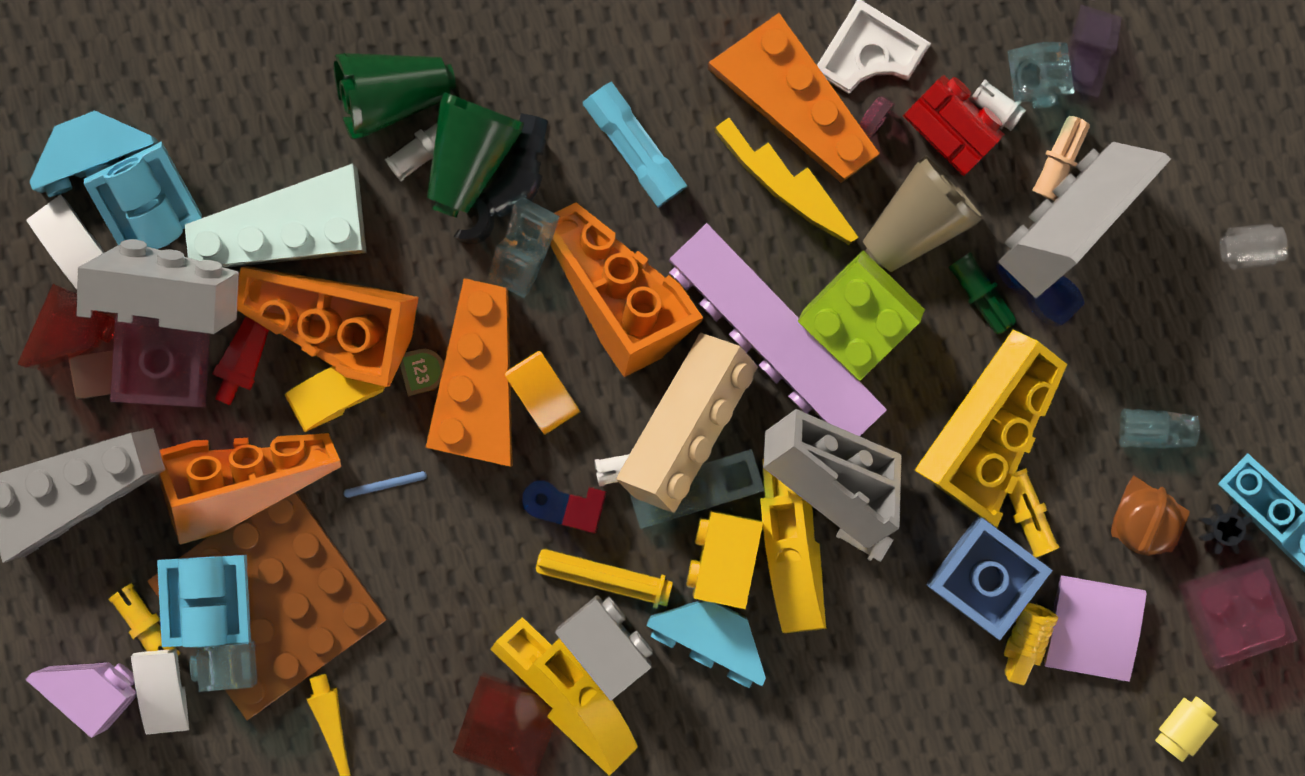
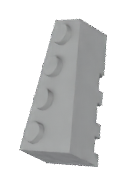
[0,428,165,563]

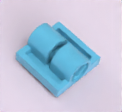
[84,141,202,249]
[157,555,251,647]

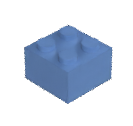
[926,517,1053,640]

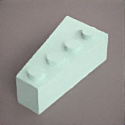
[185,164,367,268]

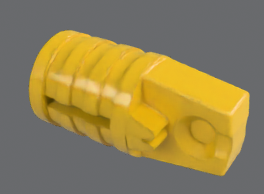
[1004,603,1058,685]

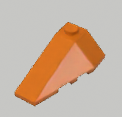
[539,202,703,377]

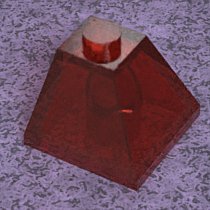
[17,284,119,370]
[453,672,555,776]

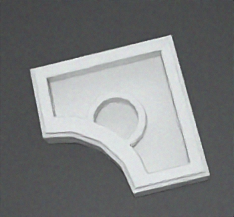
[817,0,931,94]

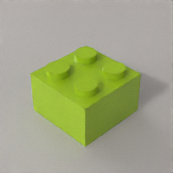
[798,250,925,381]

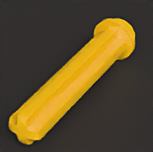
[536,549,673,608]

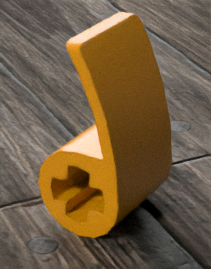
[505,351,581,435]

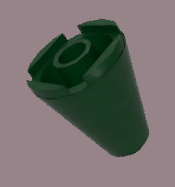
[333,53,456,140]
[427,92,524,218]

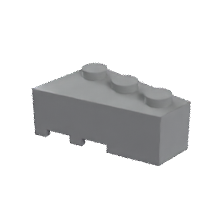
[77,239,239,334]
[763,409,901,549]

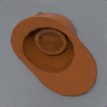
[1111,475,1190,556]

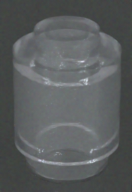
[1220,223,1288,270]

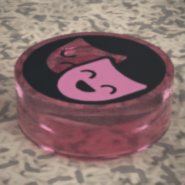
[859,96,896,140]

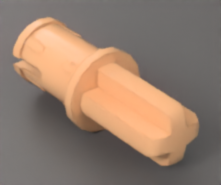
[1032,116,1090,201]

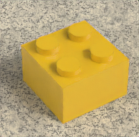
[686,510,763,609]

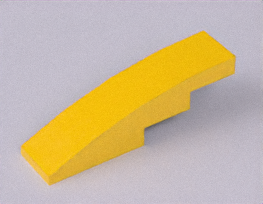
[714,118,858,245]

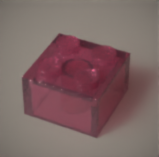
[110,315,210,408]
[1178,556,1298,669]

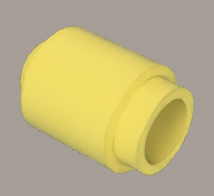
[1155,696,1218,762]

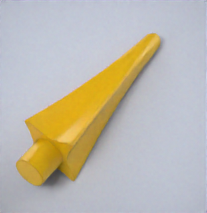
[307,674,351,776]

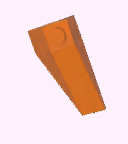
[237,266,419,387]
[158,433,341,545]

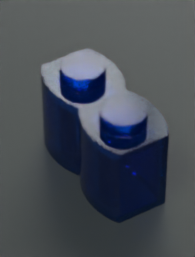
[996,263,1085,327]

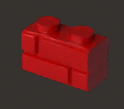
[903,75,1005,176]

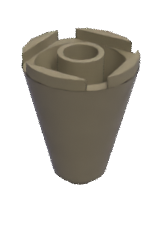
[863,155,982,272]

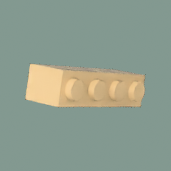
[616,333,758,513]

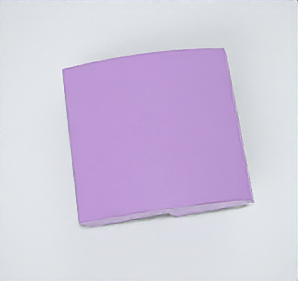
[1044,575,1146,682]

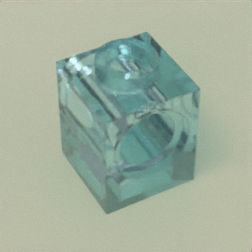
[1007,42,1075,109]
[190,641,258,692]

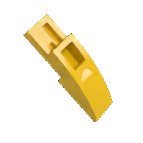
[760,459,826,633]
[490,617,638,776]

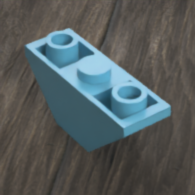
[30,111,159,197]
[647,600,766,688]

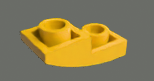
[285,366,385,432]

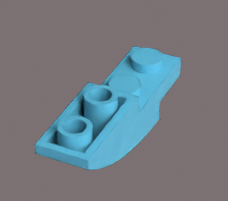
[1218,453,1305,572]

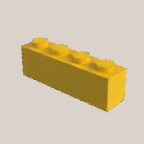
[915,330,1067,528]

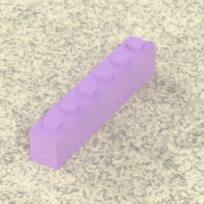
[669,223,887,436]

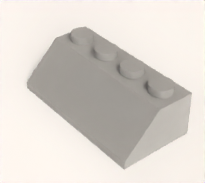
[998,142,1171,298]

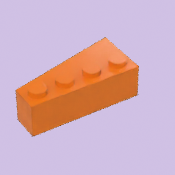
[708,13,880,183]
[426,278,513,467]

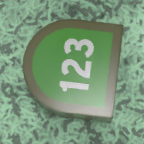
[400,349,445,397]

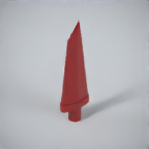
[212,270,278,406]

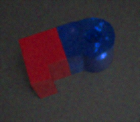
[522,481,607,533]

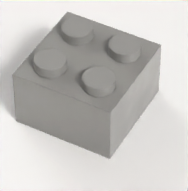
[555,595,653,701]

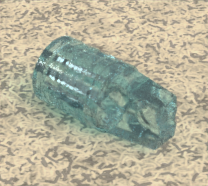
[1119,409,1200,449]

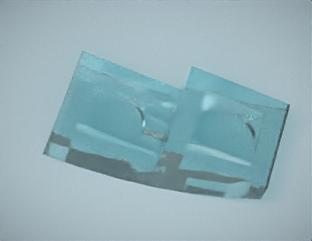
[488,197,560,298]

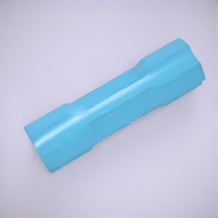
[582,81,687,208]

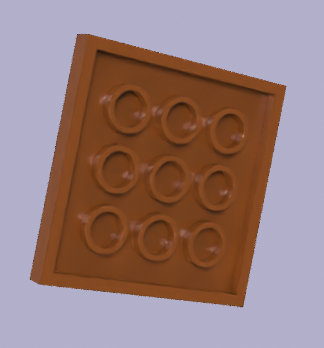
[147,492,388,721]

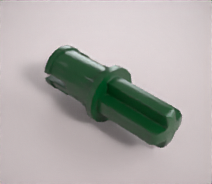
[948,252,1016,334]

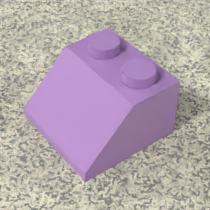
[25,663,137,738]

